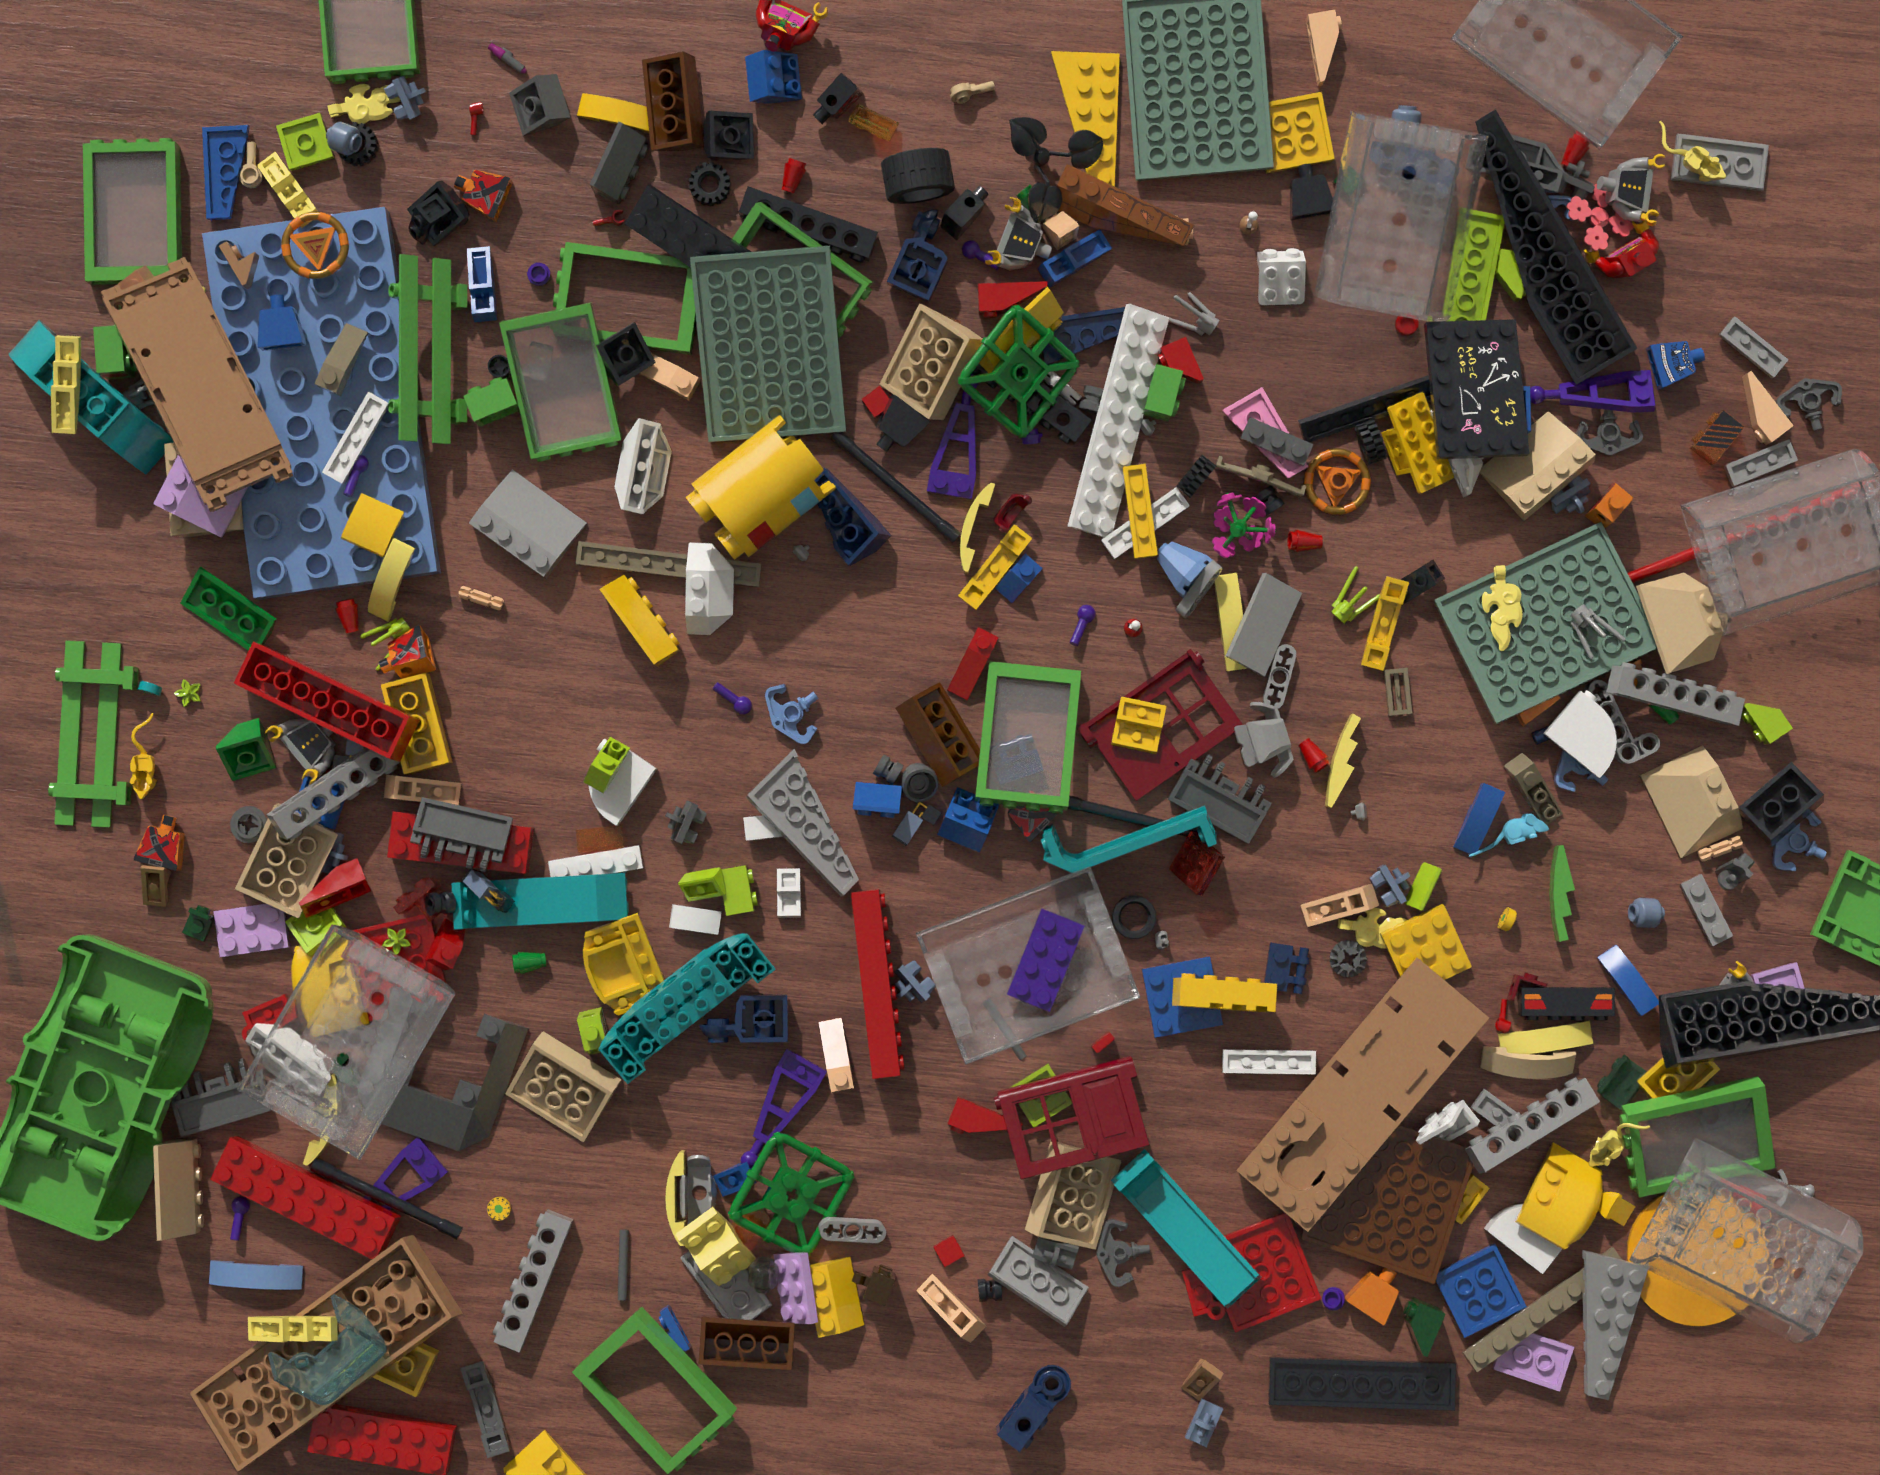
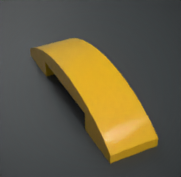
[577,93,649,134]
[958,524,1032,610]
[1361,576,1409,671]

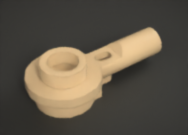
[950,81,995,104]
[239,142,263,188]

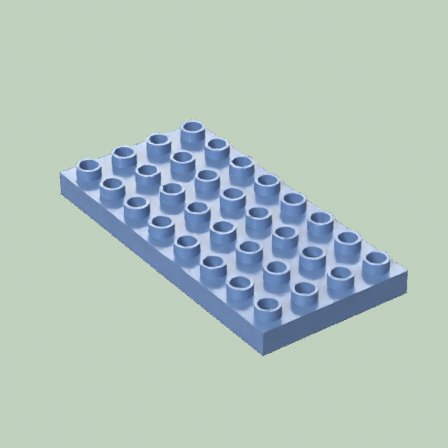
[202,207,441,600]

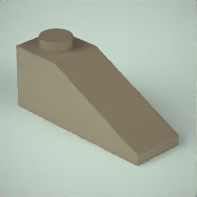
[315,323,368,396]

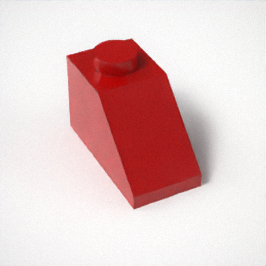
[1157,337,1204,384]
[425,918,466,970]

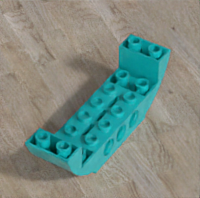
[9,320,173,475]
[599,933,776,1084]

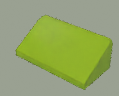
[1404,863,1442,911]
[678,867,726,902]

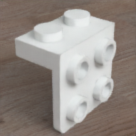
[1257,248,1306,305]
[1416,1100,1480,1144]

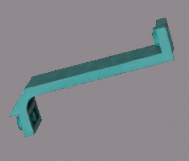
[1041,805,1217,873]
[451,873,629,929]
[1111,1149,1262,1309]

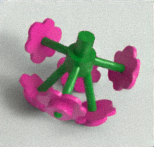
[1212,493,1276,558]

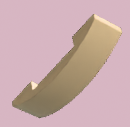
[1480,1046,1576,1079]

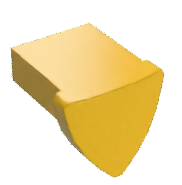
[1598,1192,1635,1226]

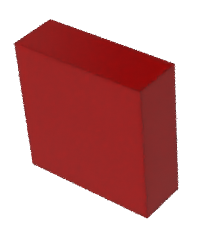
[861,386,889,418]
[1091,1031,1115,1053]
[933,1235,965,1267]

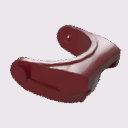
[993,494,1032,534]

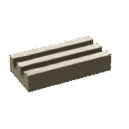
[1384,668,1412,716]

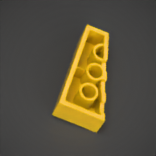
[1172,973,1277,1012]

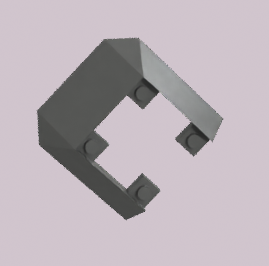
[357,981,529,1151]

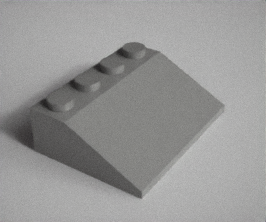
[469,469,587,579]

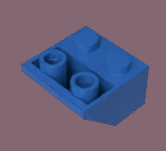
[745,50,802,104]
[853,782,902,818]
[937,787,1000,853]

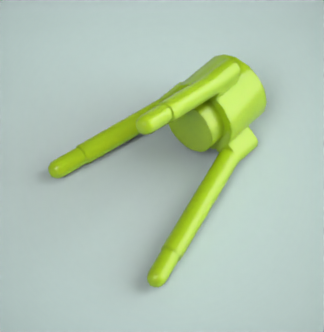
[1331,566,1380,624]
[360,617,411,671]

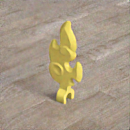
[327,84,401,124]
[1482,565,1522,651]
[1337,908,1407,949]

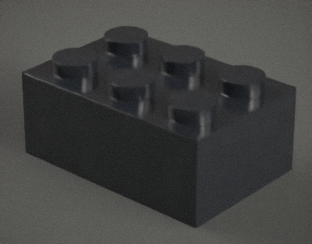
[1739,762,1824,847]

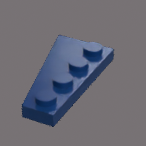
[202,125,250,220]

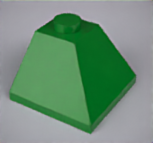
[216,718,276,781]

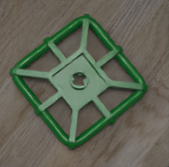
[958,305,1079,438]
[728,1132,855,1257]

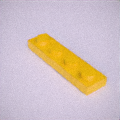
[1122,464,1158,559]

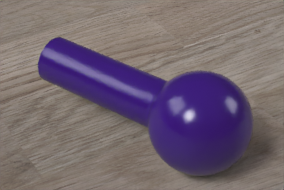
[962,240,1000,270]
[343,455,369,497]
[1069,605,1096,646]
[712,682,752,715]
[230,1196,250,1241]

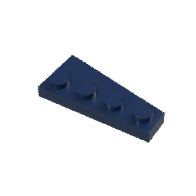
[1043,307,1125,364]

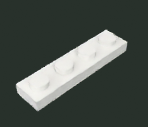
[322,392,389,485]
[1101,487,1190,559]
[548,845,644,877]
[1222,1049,1316,1074]

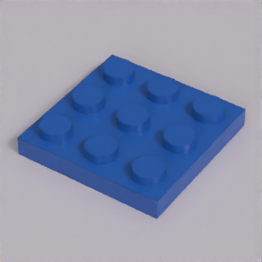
[1142,956,1223,1038]
[1436,1243,1527,1338]

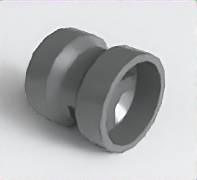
[1079,385,1103,414]
[873,754,904,785]

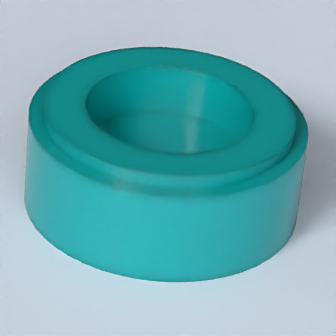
[138,681,162,697]

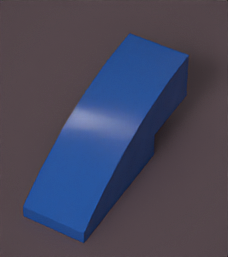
[1037,229,1112,288]
[467,246,497,322]
[1453,783,1505,854]
[1597,944,1659,1016]

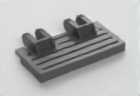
[1168,754,1272,844]
[410,797,513,872]
[171,1058,272,1137]

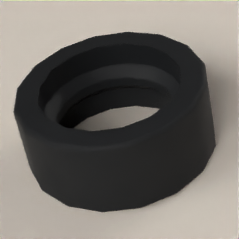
[1112,895,1156,939]

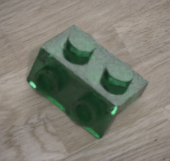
[1597,1054,1647,1111]

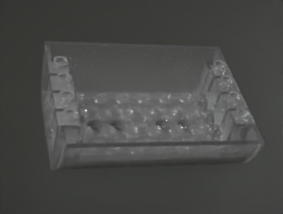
[1450,0,1683,150]
[916,866,1141,1065]
[237,925,456,1160]
[1629,1138,1863,1343]

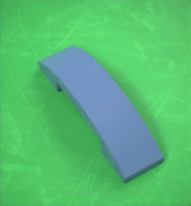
[209,1260,304,1290]

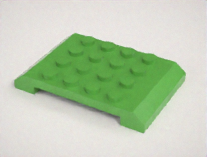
[1810,850,1880,966]

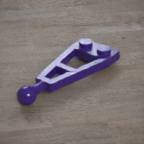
[1530,370,1655,412]
[927,373,978,499]
[741,1048,827,1169]
[364,1137,448,1210]

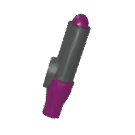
[488,43,527,74]

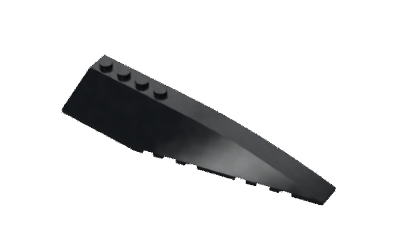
[1475,109,1637,385]
[1659,981,1880,1069]

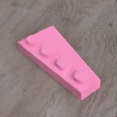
[1222,387,1308,479]

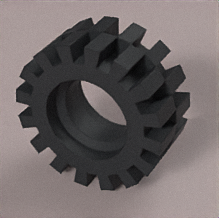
[337,122,379,167]
[689,162,731,206]
[1355,420,1387,465]
[1176,454,1216,498]

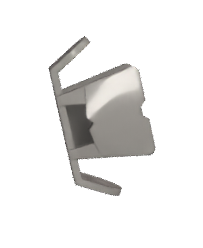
[1234,702,1294,778]
[680,1155,717,1225]

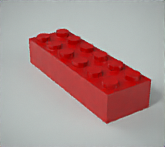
[387,811,534,874]
[307,1404,457,1475]

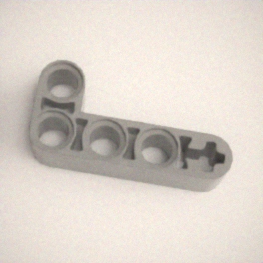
[1584,680,1660,764]

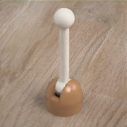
[1239,211,1258,235]

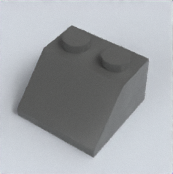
[509,74,571,136]

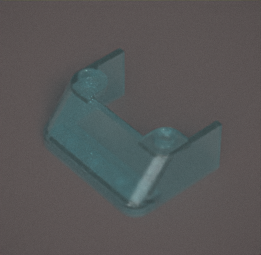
[268,1294,387,1405]

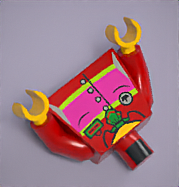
[756,0,828,52]
[1584,220,1659,278]

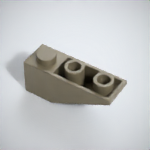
[1504,753,1563,825]

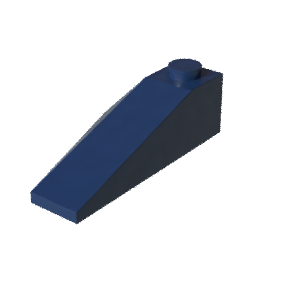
[814,468,891,566]

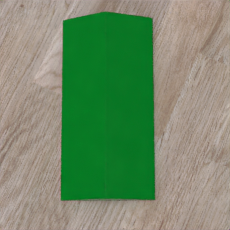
[180,567,277,651]

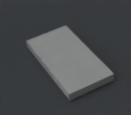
[1671,134,1769,192]
[1225,573,1302,676]
[988,1236,1089,1327]
[680,1251,773,1320]

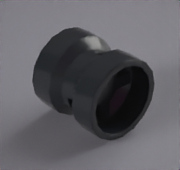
[488,355,511,379]
[1254,485,1285,516]
[424,891,456,916]
[978,1278,1002,1302]

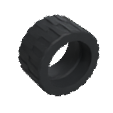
[881,148,955,204]

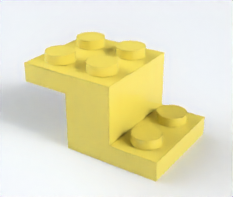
[675,1207,756,1286]

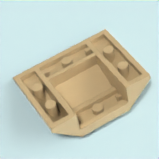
[1636,572,1724,674]
[1640,745,1743,858]

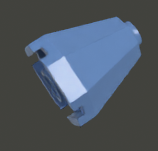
[1157,542,1213,598]

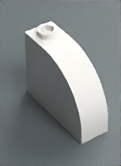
[1543,690,1617,778]
[589,737,657,826]
[1484,1203,1562,1274]

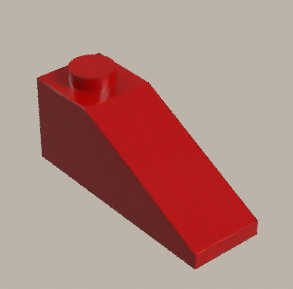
[978,281,1047,318]
[947,627,999,700]
[299,858,371,918]
[947,1097,1023,1134]

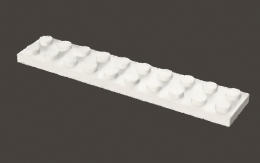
[1068,304,1169,538]

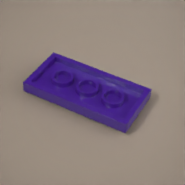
[1007,908,1085,1012]

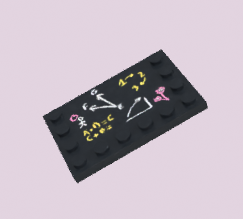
[1424,319,1530,460]

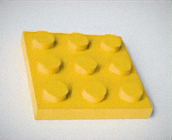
[1266,92,1335,174]
[1380,904,1472,980]

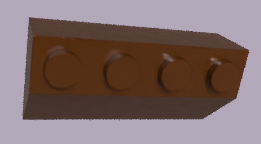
[642,51,704,151]
[895,682,980,787]
[698,1317,795,1370]

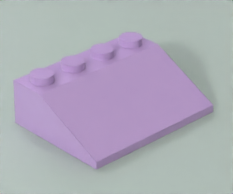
[153,455,248,538]

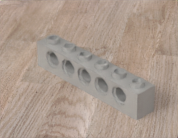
[1606,662,1745,726]
[266,747,400,840]
[1464,1077,1600,1174]
[492,1209,574,1352]

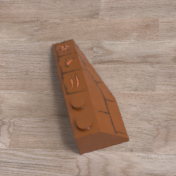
[1057,164,1194,246]

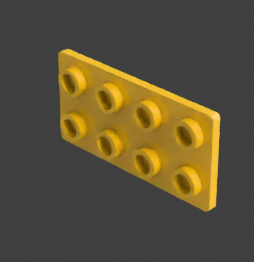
[1381,392,1454,494]

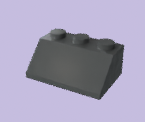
[590,122,649,204]

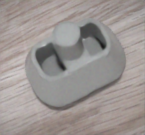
[1140,419,1156,436]
[793,545,810,561]
[1351,802,1367,821]
[1155,931,1169,949]

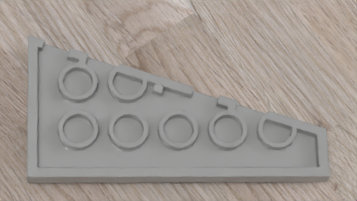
[746,749,859,897]
[1582,1250,1648,1400]

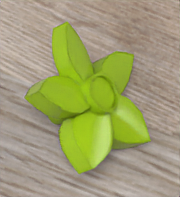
[174,679,201,707]
[383,928,411,955]

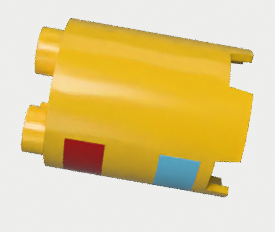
[685,415,837,560]

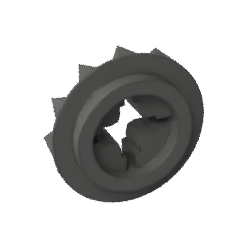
[230,806,267,843]
[1330,940,1367,977]

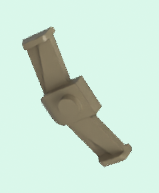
[1215,456,1306,499]

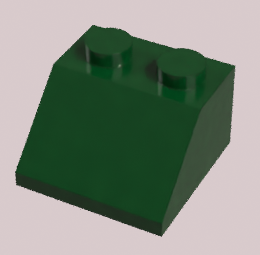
[1403,1297,1446,1357]

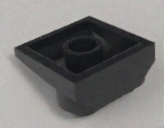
[704,111,754,160]
[407,181,469,246]
[596,322,656,386]

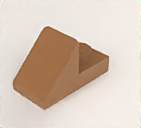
[219,241,259,289]
[140,865,171,907]
[1180,1359,1224,1401]

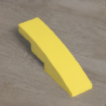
[257,152,318,228]
[51,335,81,434]
[1214,573,1247,671]
[1325,714,1361,808]
[248,1316,338,1342]

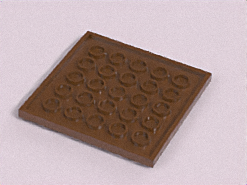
[1301,1125,1473,1284]

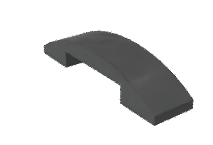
[460,1361,510,1458]

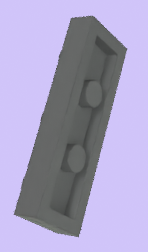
[1240,417,1313,466]

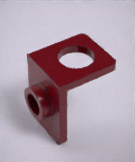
[1507,972,1547,1001]

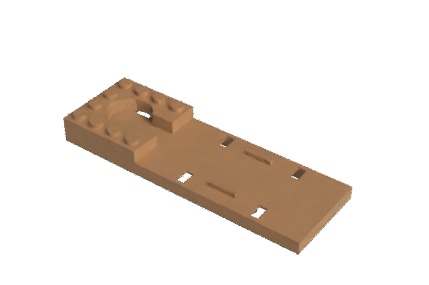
[1236,958,1489,1232]
[190,1235,463,1472]

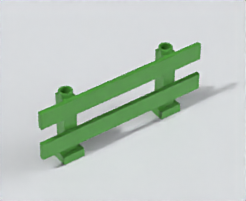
[388,254,467,444]
[48,641,139,827]

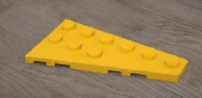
[1051,51,1120,186]

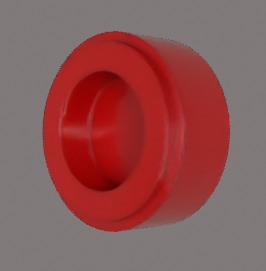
[1395,312,1419,336]

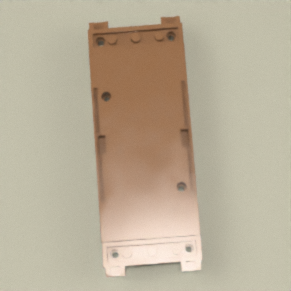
[101,257,293,512]

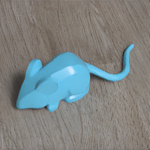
[1469,814,1549,857]

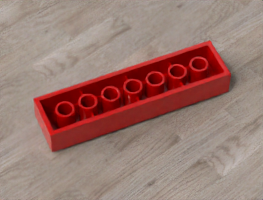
[234,642,420,762]
[851,889,905,1079]
[210,1136,402,1259]

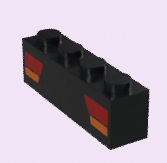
[1518,987,1615,1020]

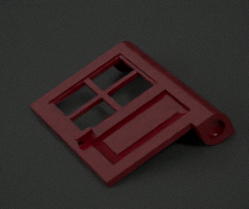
[1077,648,1243,801]
[993,1056,1149,1180]

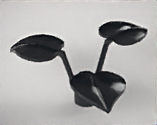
[1009,117,1103,223]

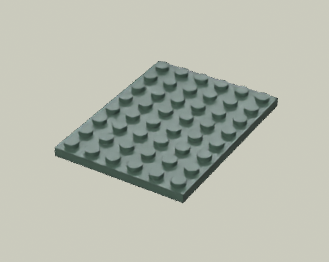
[1122,0,1274,181]
[690,246,846,442]
[1434,522,1657,725]

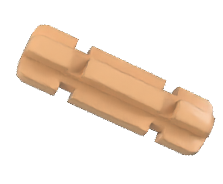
[458,586,504,610]
[1697,836,1743,862]

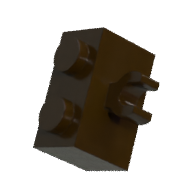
[852,1264,896,1306]

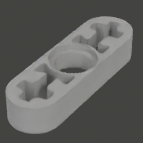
[1176,560,1223,618]
[1262,644,1296,708]
[818,1217,886,1243]

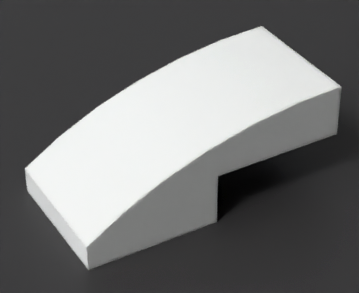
[743,815,782,840]
[777,868,801,918]
[669,904,722,935]

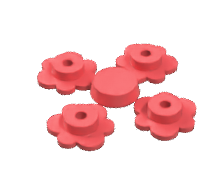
[1566,184,1634,251]

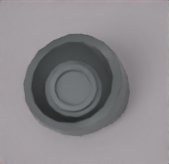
[902,763,938,802]

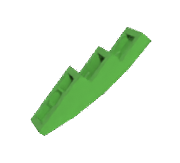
[1549,845,1575,942]

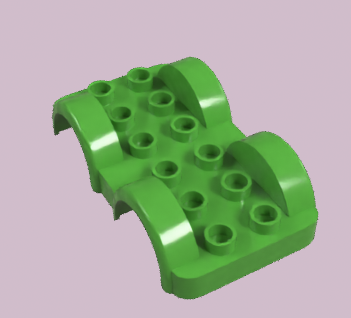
[0,934,214,1241]

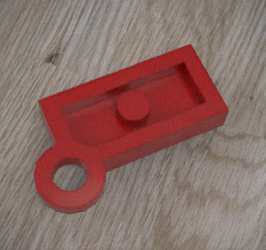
[242,994,295,1041]
[1181,1268,1225,1320]

